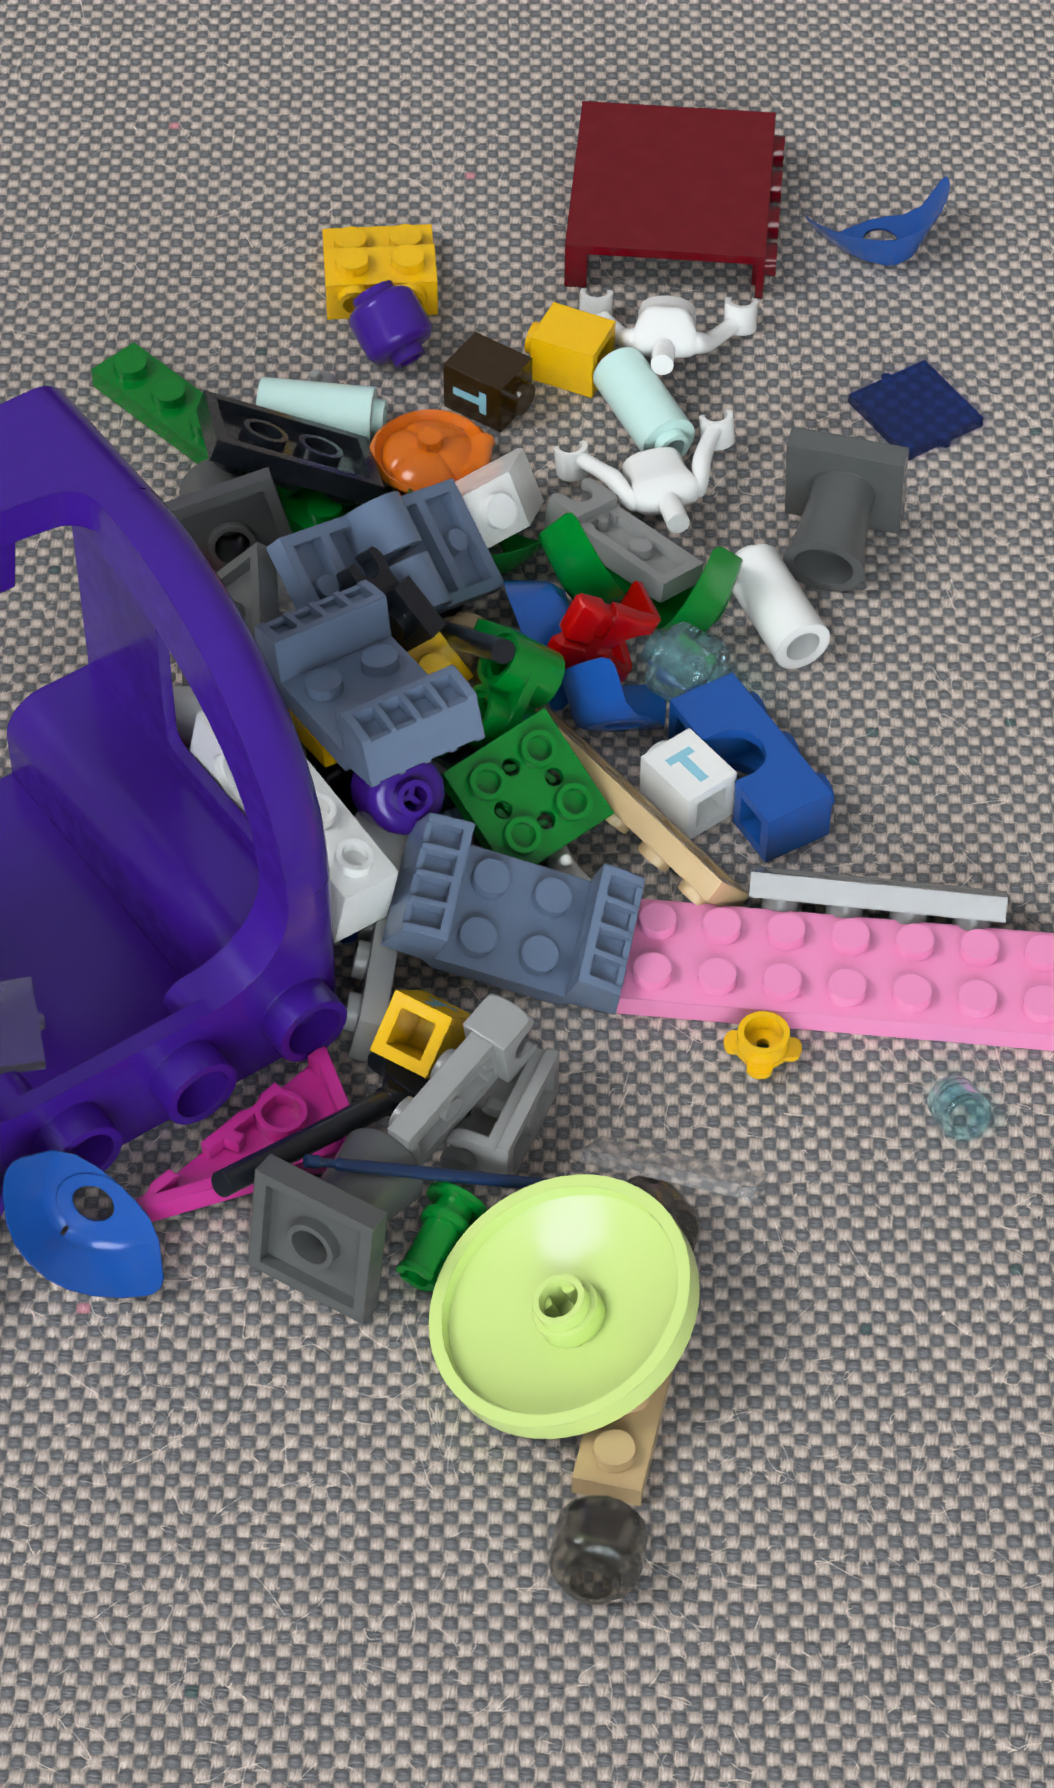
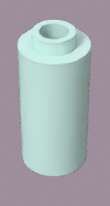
[593,347,695,457]
[256,377,388,444]

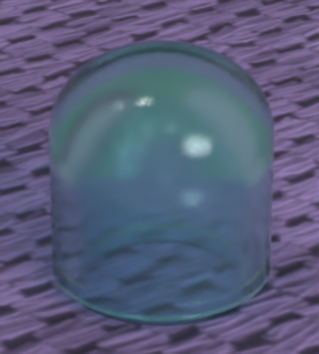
[927,1075,992,1141]

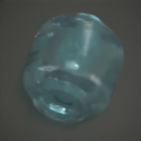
[640,621,735,702]

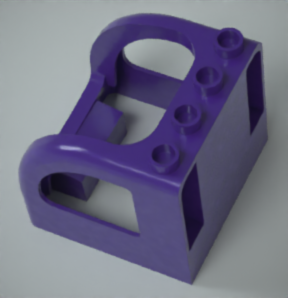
[0,386,347,1218]

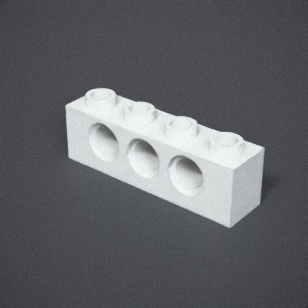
[190,710,399,943]

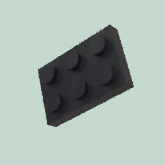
[196,390,384,506]

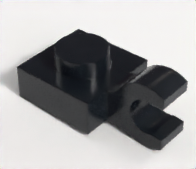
[336,546,447,652]

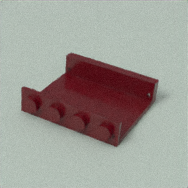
[564,101,785,299]

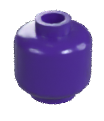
[349,280,433,369]
[350,762,445,835]

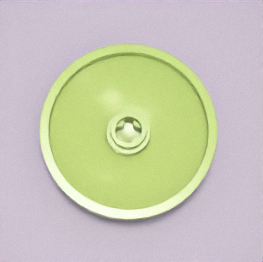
[429,1174,700,1439]

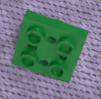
[441,708,614,864]

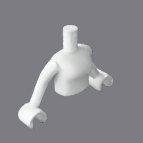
[579,288,758,375]
[554,409,735,533]

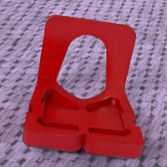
[547,580,661,682]

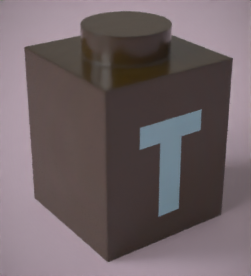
[443,332,535,433]

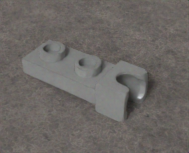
[545,478,704,603]
[343,892,405,1062]
[387,993,537,1166]

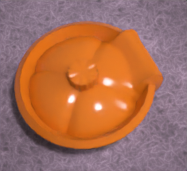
[370,409,495,496]

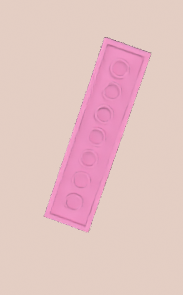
[617,899,1054,1051]

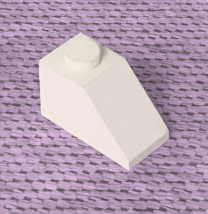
[455,448,544,548]

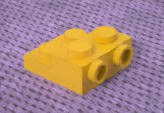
[322,224,438,320]

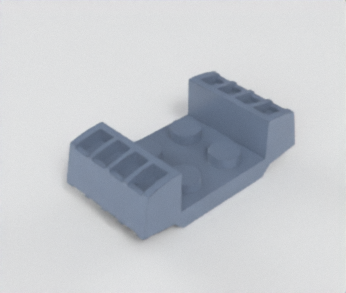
[254,579,485,787]
[381,813,645,1015]

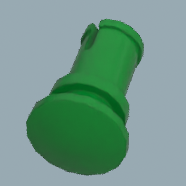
[395,1181,488,1292]

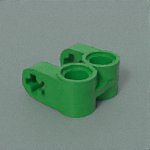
[460,618,565,765]

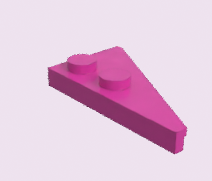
[136,1046,350,1222]

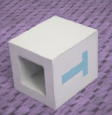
[640,728,737,839]

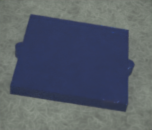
[848,360,984,461]

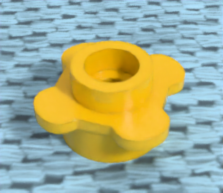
[723,1011,802,1079]

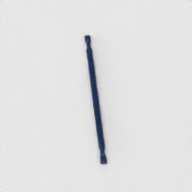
[303,1154,548,1189]

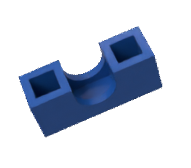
[668,672,835,863]

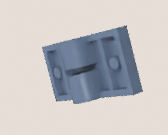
[266,478,504,614]

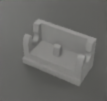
[440,1047,559,1190]

